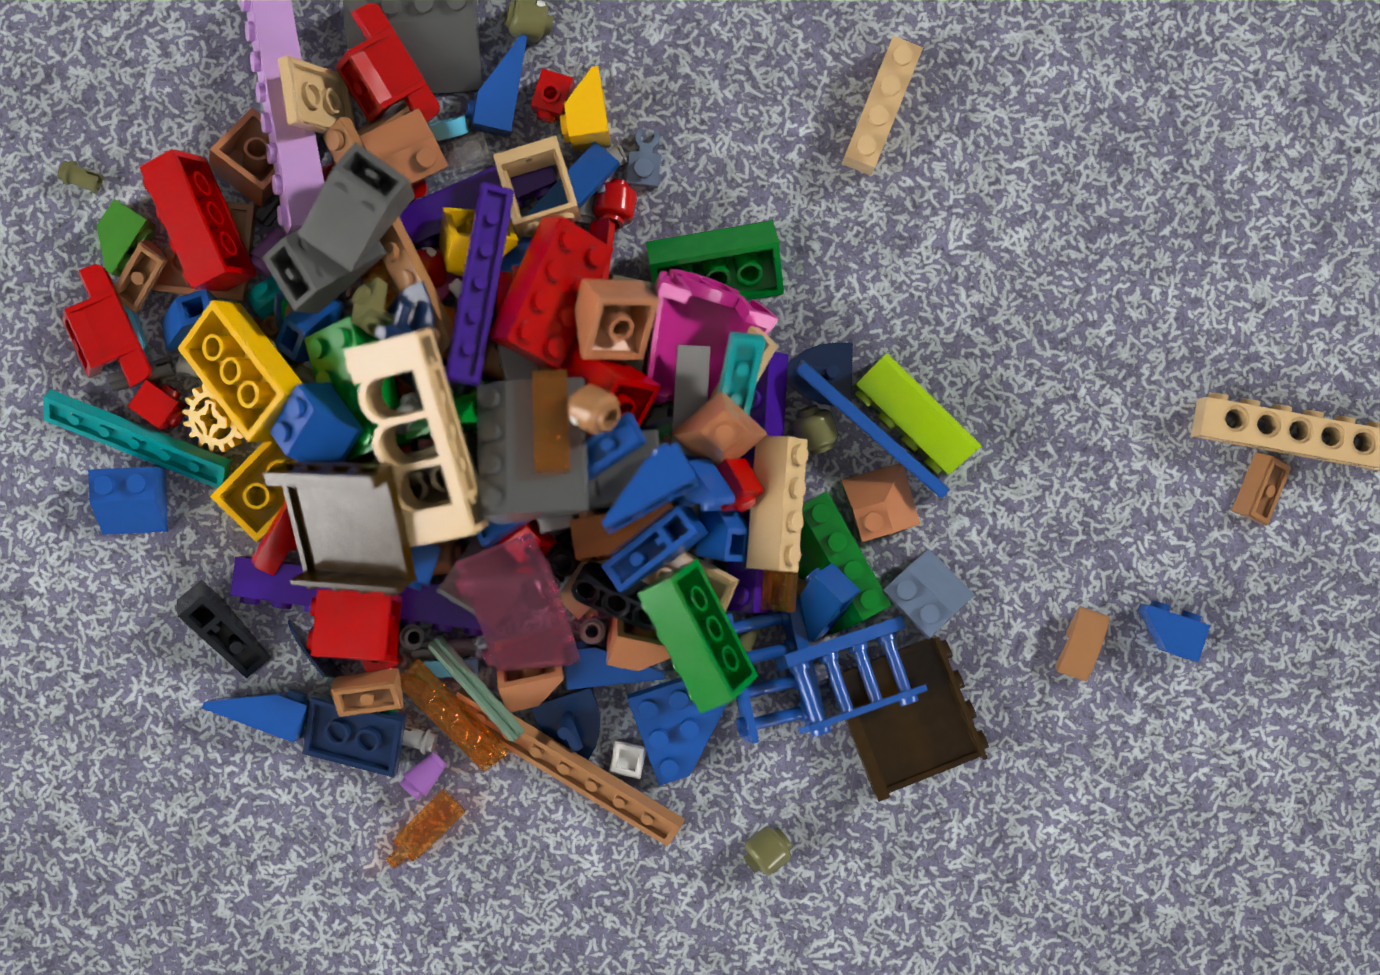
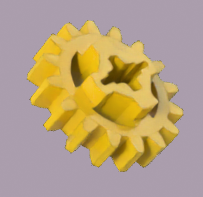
[182,384,244,452]

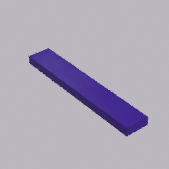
[445,182,515,387]

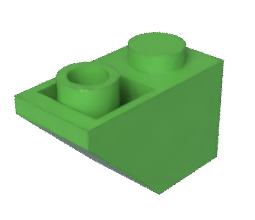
[97,199,157,277]

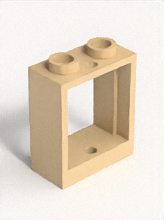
[493,135,582,238]

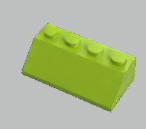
[853,353,982,476]

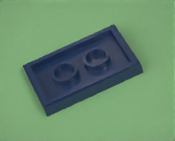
[302,692,407,778]

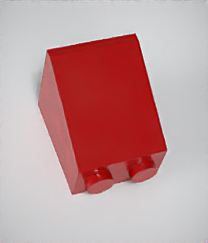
[547,337,661,436]
[307,589,403,662]

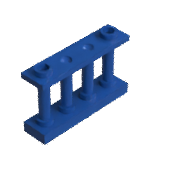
[726,597,826,744]
[774,616,928,738]

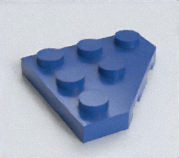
[627,677,728,786]

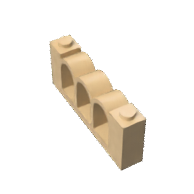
[344,327,489,547]

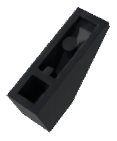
[177,579,271,678]

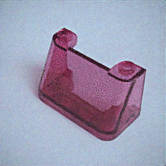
[454,532,580,672]

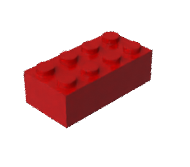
[139,149,258,292]
[488,216,614,369]

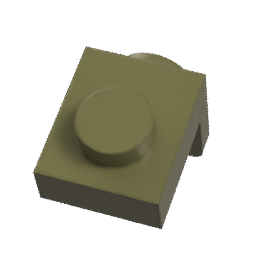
[351,277,394,338]

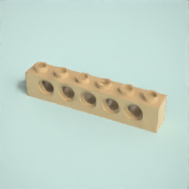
[1191,393,1380,471]

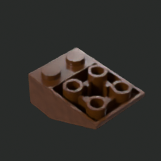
[570,502,677,562]

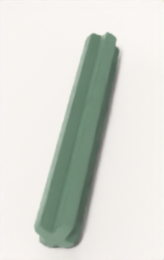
[428,636,524,742]

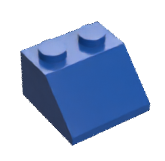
[270,382,363,463]
[88,467,168,535]

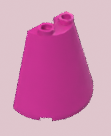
[646,269,778,405]

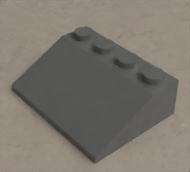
[343,0,483,95]
[477,377,589,525]

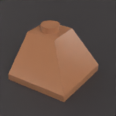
[672,390,767,467]
[841,463,920,542]
[494,627,564,712]

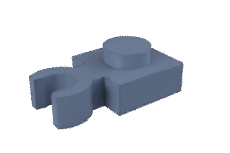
[626,129,662,188]

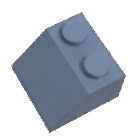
[883,549,975,640]

